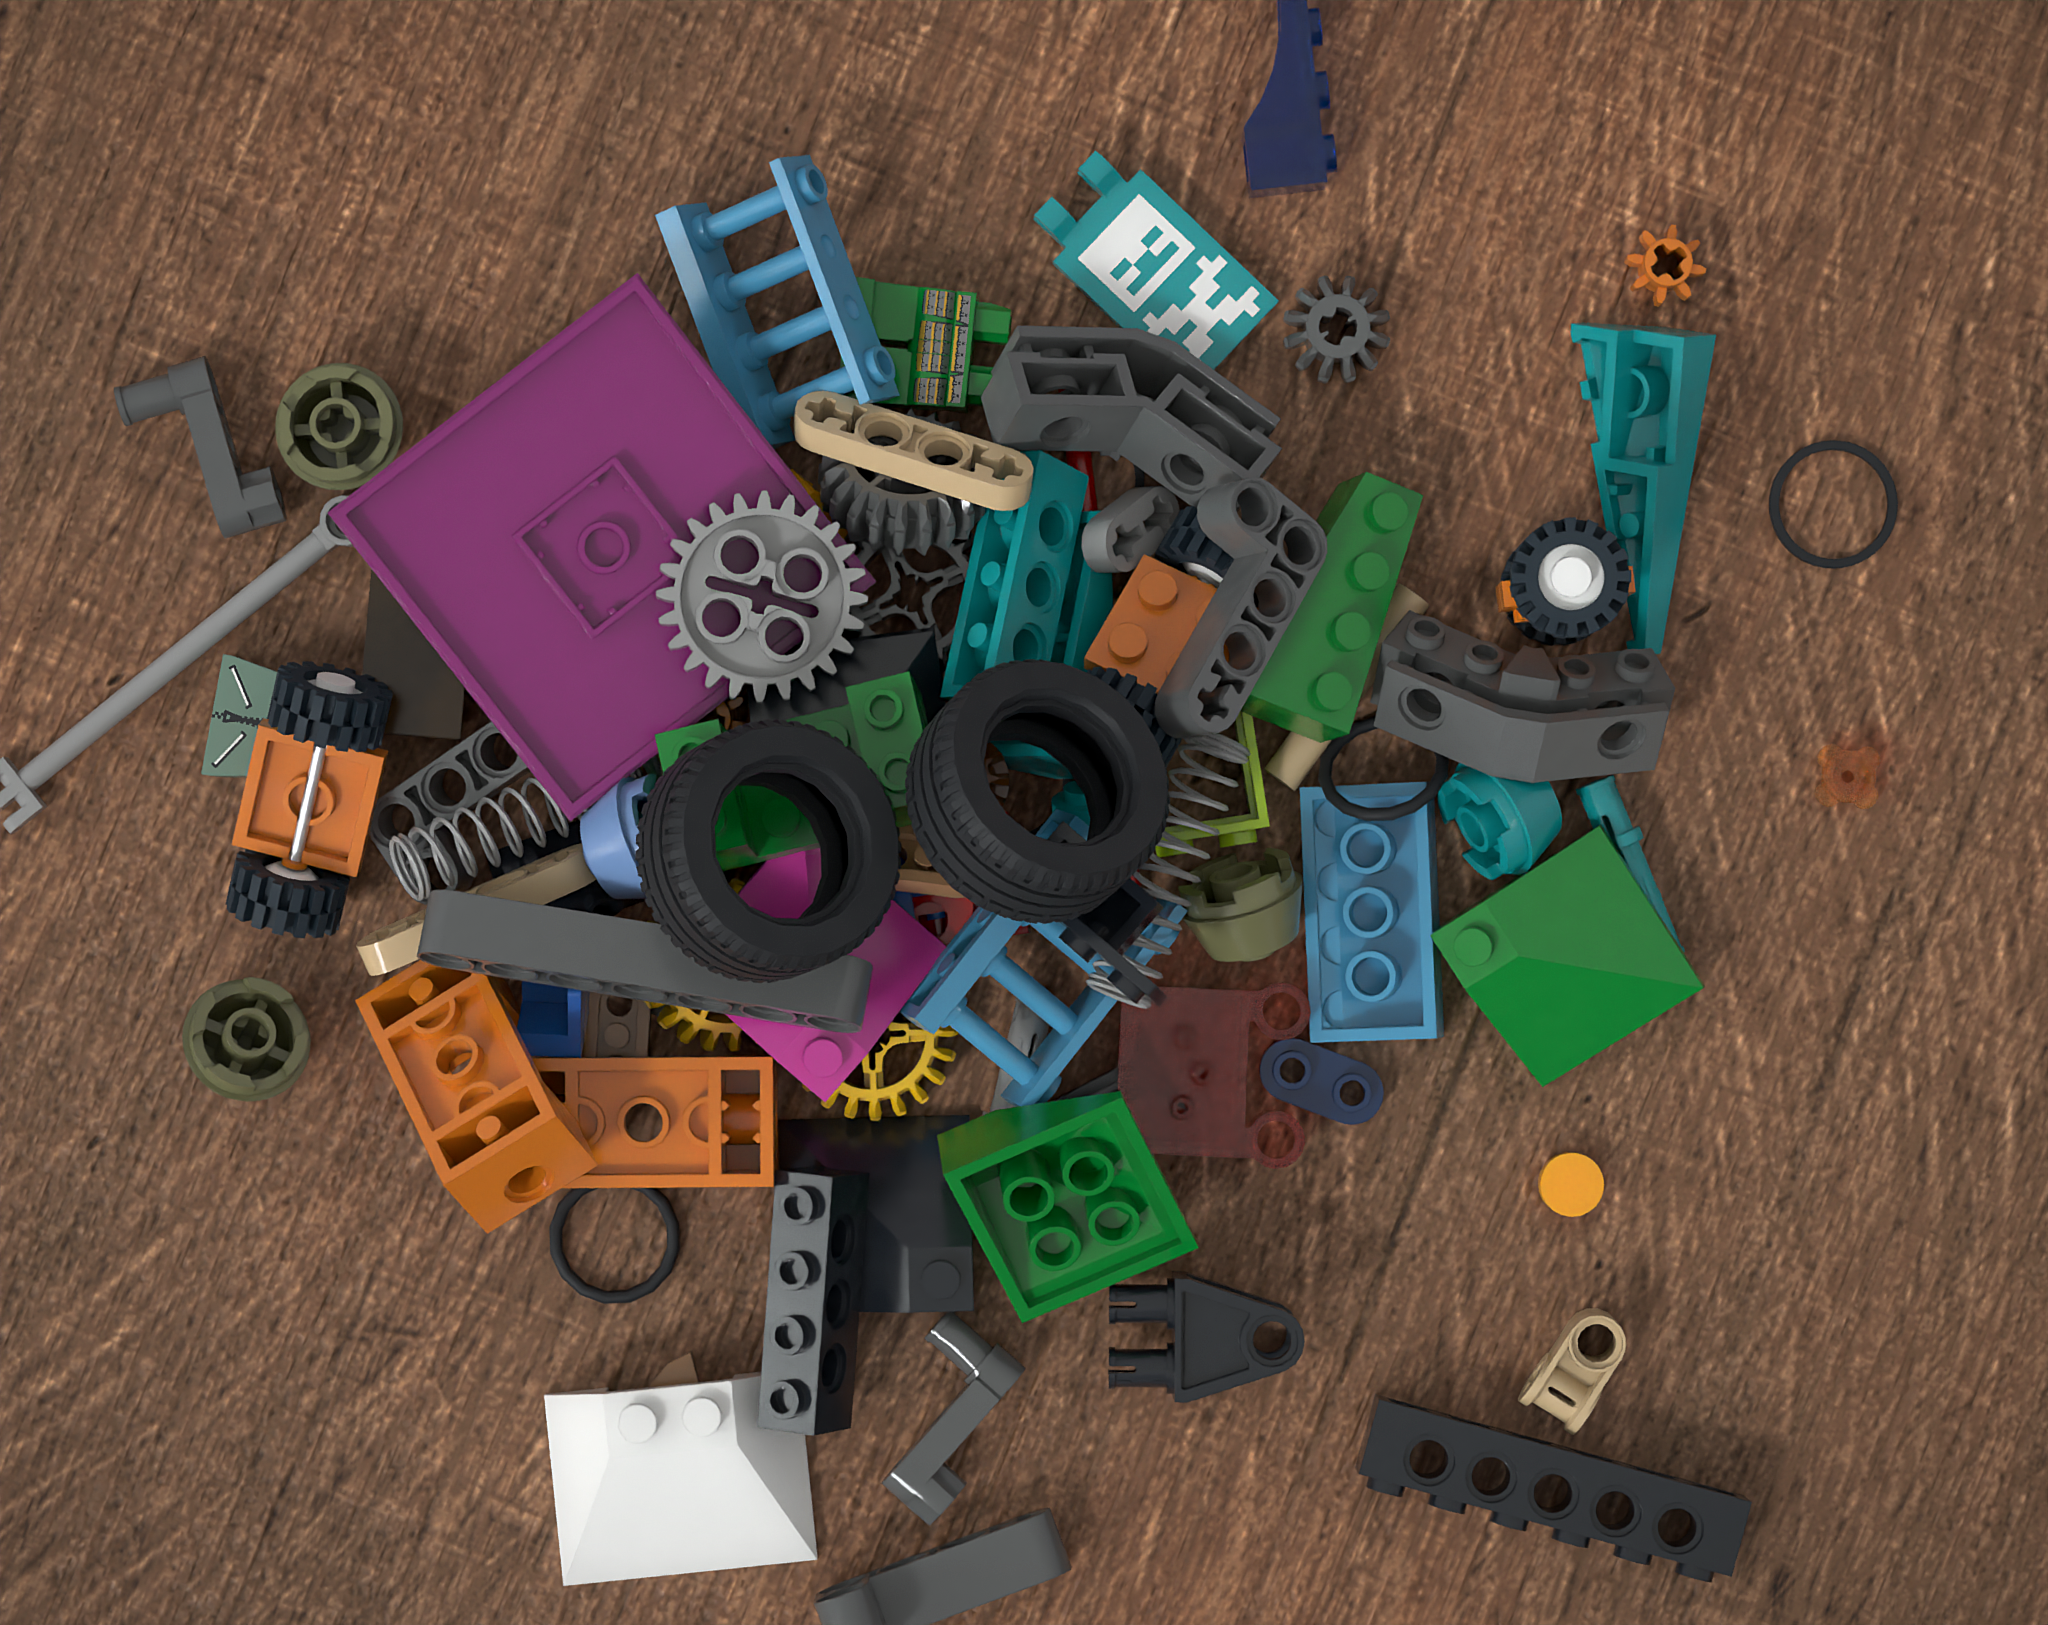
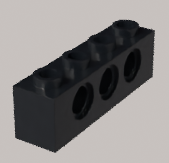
[757,1166,870,1436]

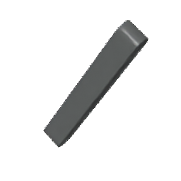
[417,890,873,1033]

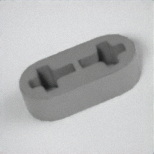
[1081,486,1180,573]

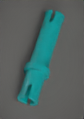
[1575,774,1685,952]

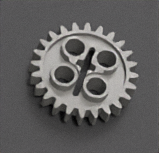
[656,491,868,703]

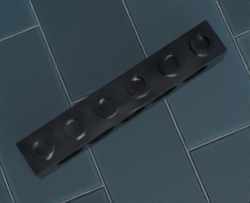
[1355,1394,1752,1582]

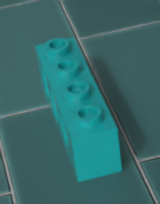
[940,450,1089,701]

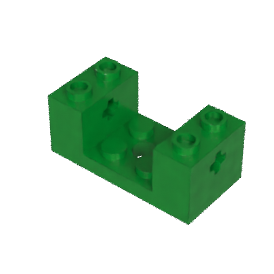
[655,671,928,871]

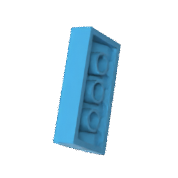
[1300,782,1444,1043]

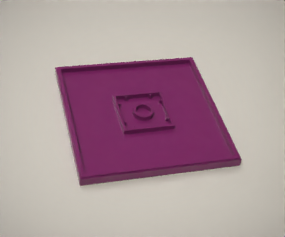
[328,273,876,821]

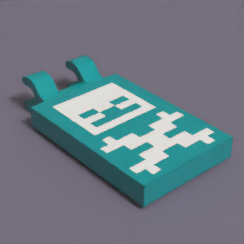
[1033,150,1279,370]

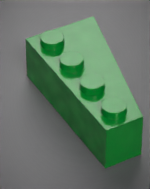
[1241,472,1423,743]

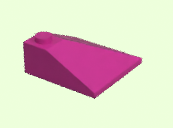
[726,848,947,1102]

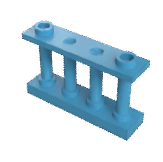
[655,155,899,449]
[899,809,1188,1107]

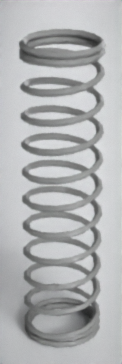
[1086,733,1251,1009]
[389,755,663,901]

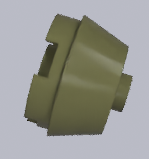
[275,363,403,490]
[1178,848,1302,962]
[182,977,311,1102]

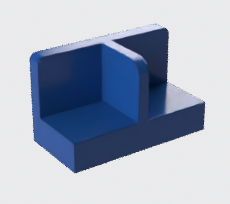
[517,981,590,1058]

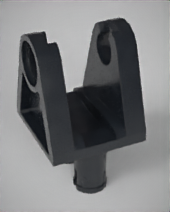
[1108,1271,1305,1403]

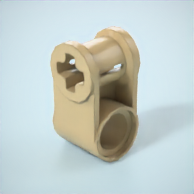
[1518,1308,1626,1435]

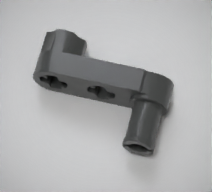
[114,356,287,539]
[881,1312,1026,1526]

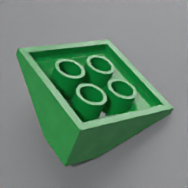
[1430,824,1705,1087]
[937,1091,1199,1323]

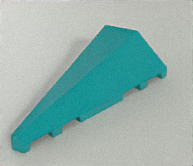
[1571,323,1716,654]

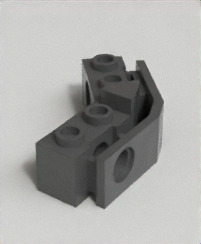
[981,326,1282,513]
[1370,610,1675,783]

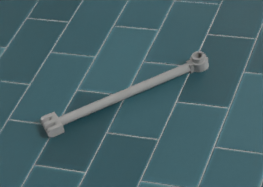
[0,495,353,835]

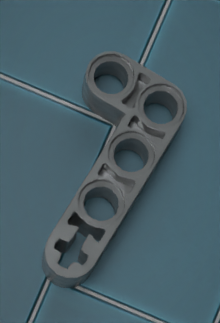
[1155,477,1328,739]
[369,722,530,905]
[813,1507,1072,1625]

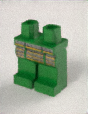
[840,277,1012,414]

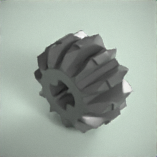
[1283,276,1390,384]

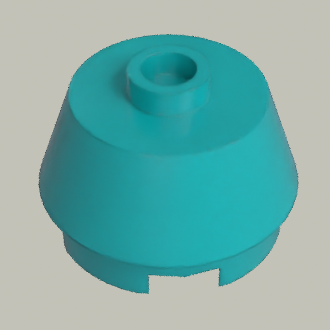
[1437,763,1562,880]

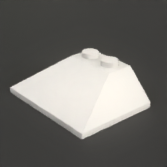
[544,1372,818,1586]

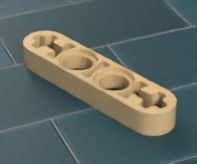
[793,391,1034,511]
[356,844,596,976]

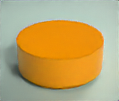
[1538,1152,1604,1217]

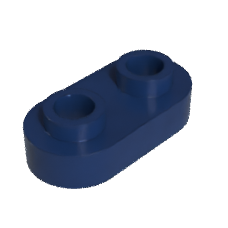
[1259,1038,1384,1125]

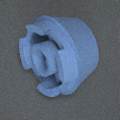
[580,774,656,899]

